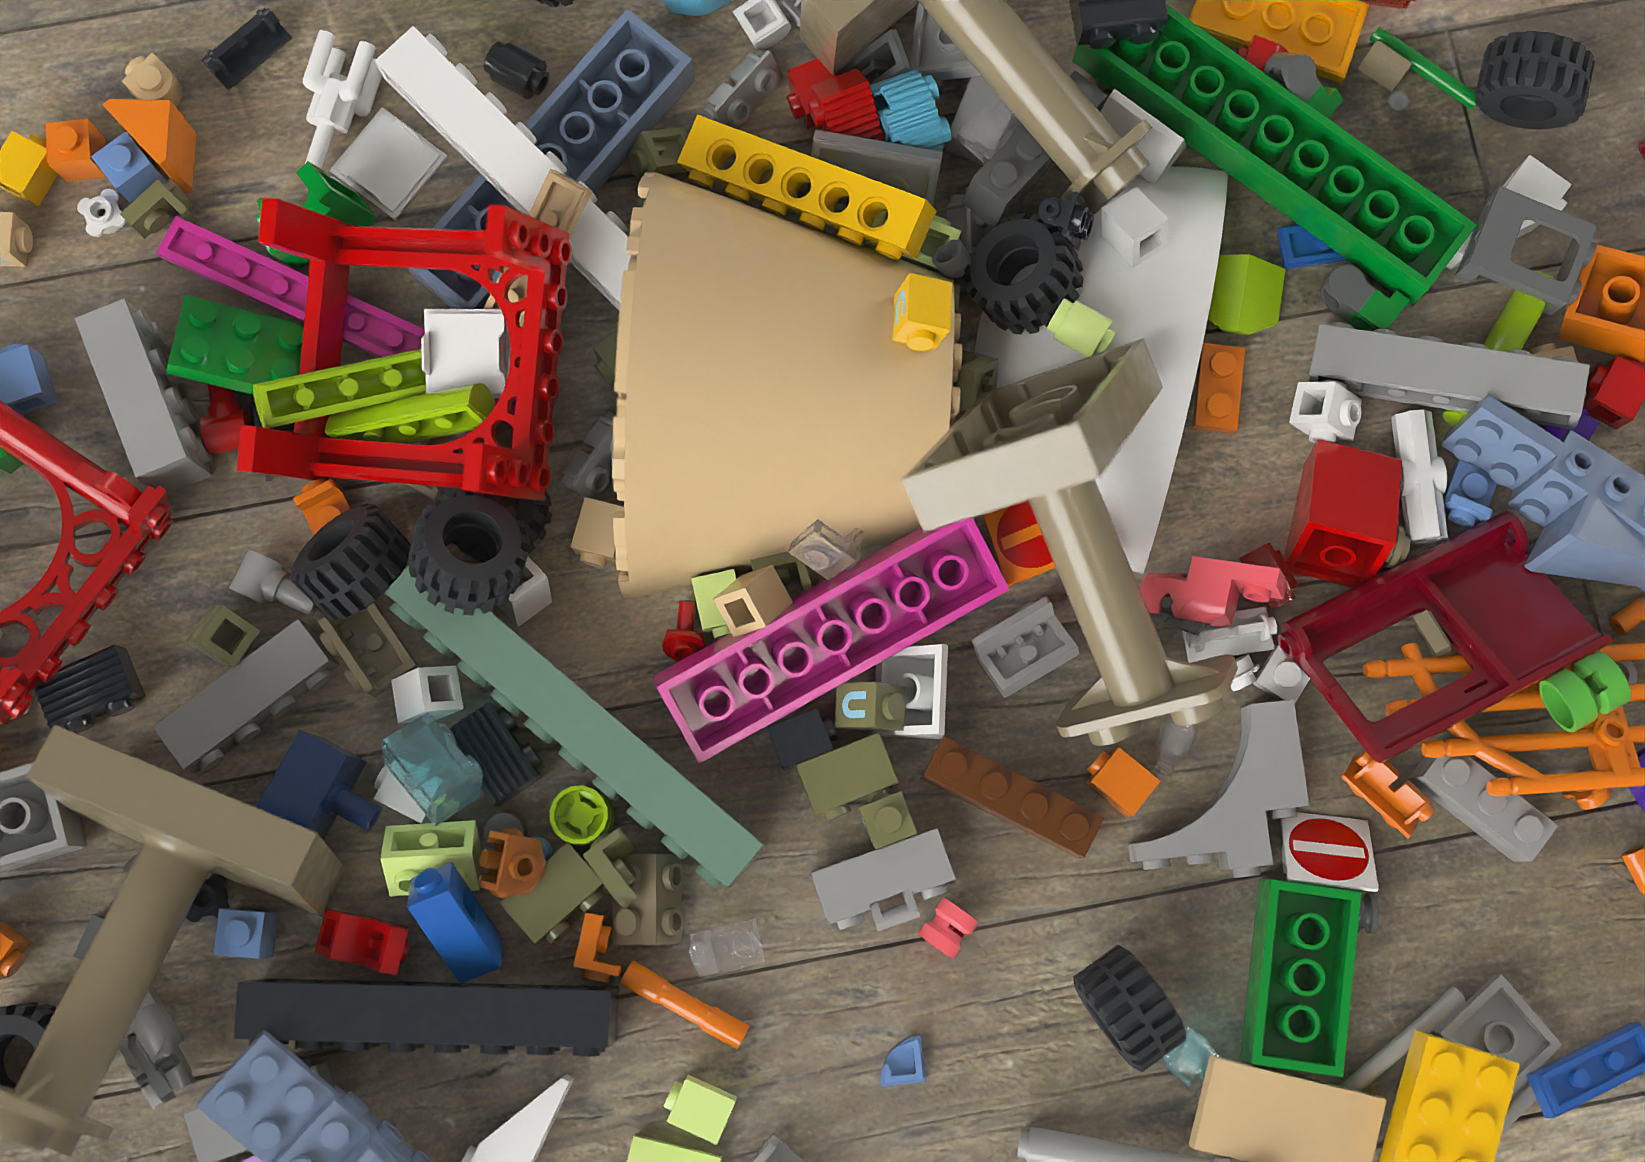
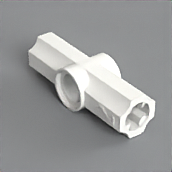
[1391,409,1448,544]

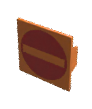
[983,500,1056,587]

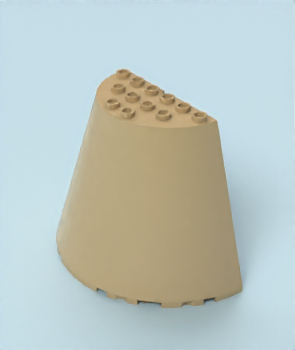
[612,172,962,598]

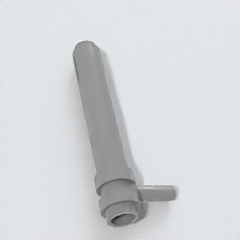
[1017,1126,1250,1162]

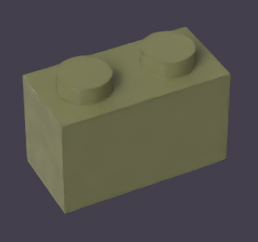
[796,733,899,821]
[500,842,605,944]

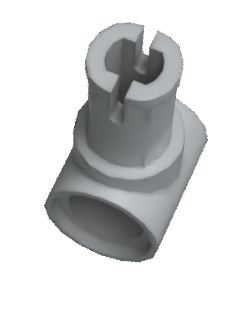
[229,549,318,616]

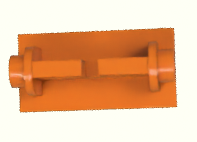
[1341,750,1435,839]

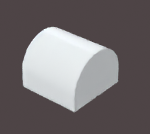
[733,0,791,50]

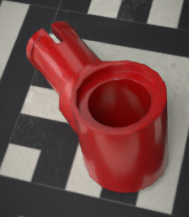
[200,384,252,455]

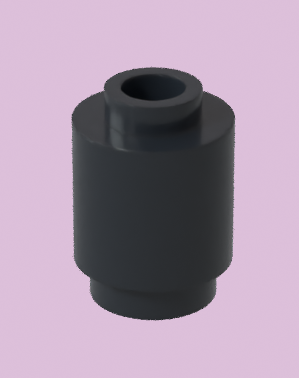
[484,41,549,99]

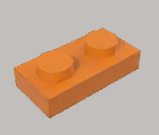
[1192,343,1245,434]

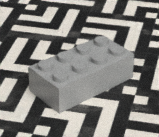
[74,298,213,494]
[0,762,87,874]

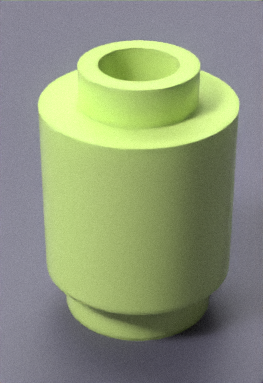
[1046,298,1116,358]

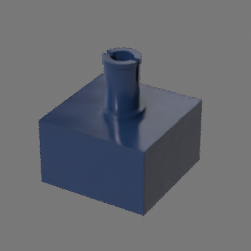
[256,730,382,839]

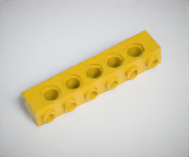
[677,114,937,261]

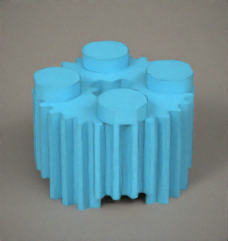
[870,70,952,152]

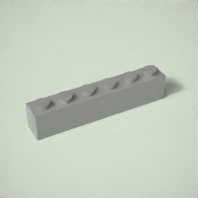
[1309,322,1590,430]

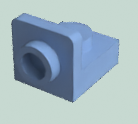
[1442,460,1497,527]

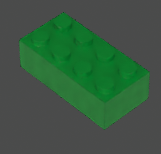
[1240,879,1362,1077]

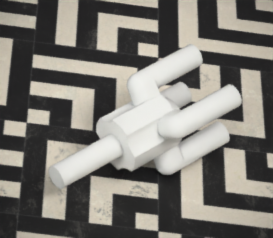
[303,30,382,169]

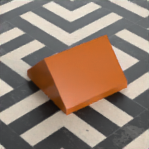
[102,99,197,195]

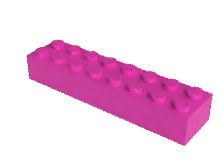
[652,517,1010,764]

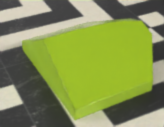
[1208,254,1286,335]

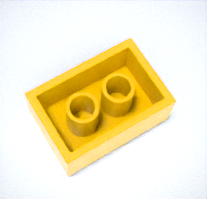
[1378,1029,1520,1162]

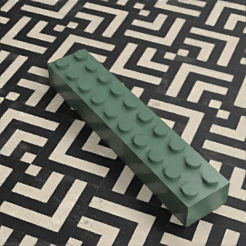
[385,566,765,888]

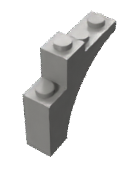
[1128,699,1310,878]

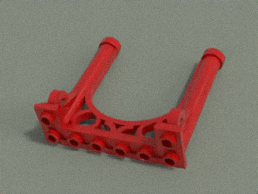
[0,401,173,725]

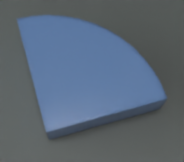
[880,1035,926,1087]

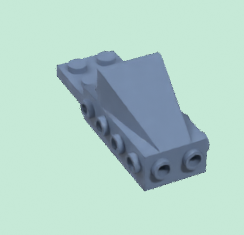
[1440,395,1645,592]
[196,1029,434,1162]

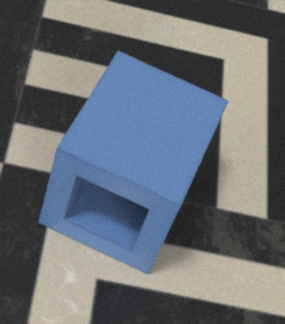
[91,131,167,203]
[0,344,58,415]
[213,908,279,959]

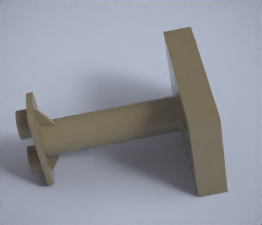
[800,0,1152,215]
[901,338,1238,746]
[0,725,346,1156]

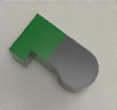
[1264,52,1343,118]
[1320,265,1410,332]

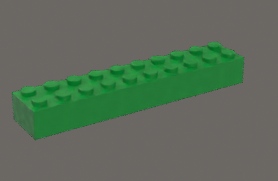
[1072,4,1477,306]

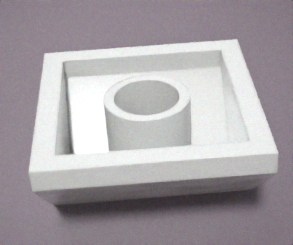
[1100,89,1186,184]
[873,644,948,739]

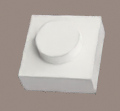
[1252,645,1310,704]

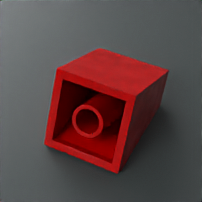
[1282,439,1402,587]

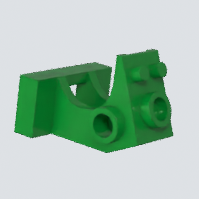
[256,161,378,268]

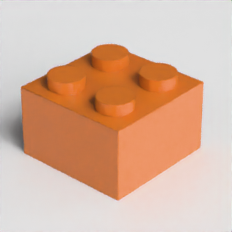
[1558,245,1645,363]

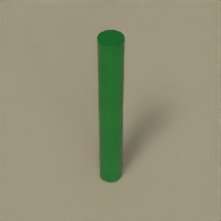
[1369,26,1476,111]

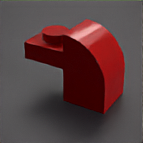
[314,908,409,975]

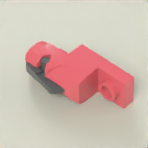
[1140,556,1287,635]

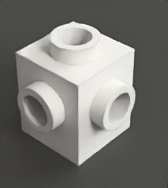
[1289,380,1362,443]

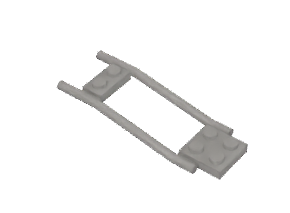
[1339,974,1562,1132]

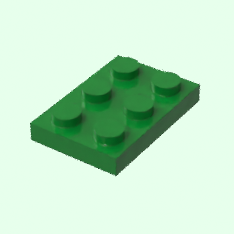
[165,294,304,395]

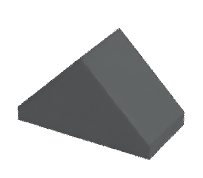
[835,29,910,100]

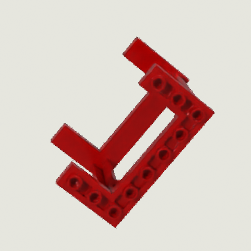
[237,198,572,501]

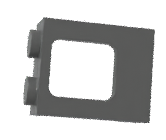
[1455,186,1597,316]

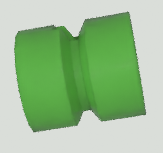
[1539,651,1631,732]

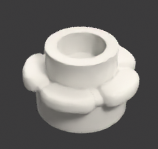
[1230,654,1260,691]

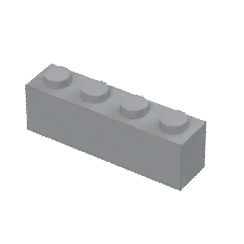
[153,619,339,772]

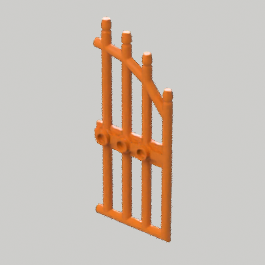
[1363,633,1645,796]

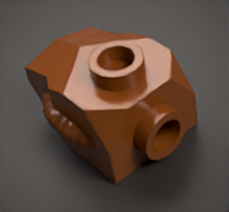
[478,827,546,898]

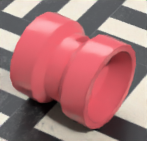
[917,897,979,960]

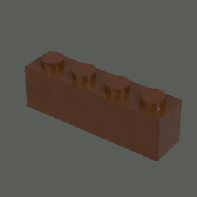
[920,736,1104,859]

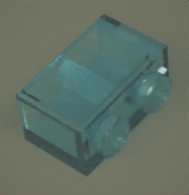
[382,712,483,827]

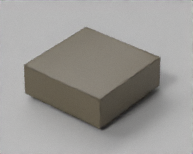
[1357,41,1412,92]
[1413,610,1454,657]

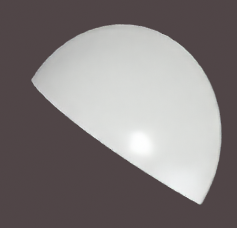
[975,167,1228,574]

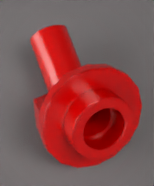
[662,600,706,662]

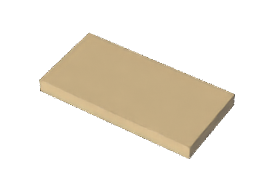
[1189,1055,1387,1162]

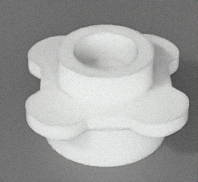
[77,189,126,237]

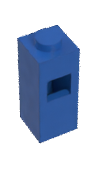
[407,862,503,984]

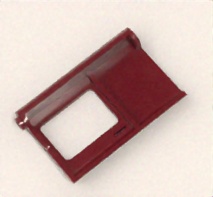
[1278,511,1614,763]

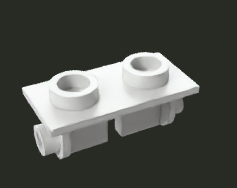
[1182,607,1277,663]

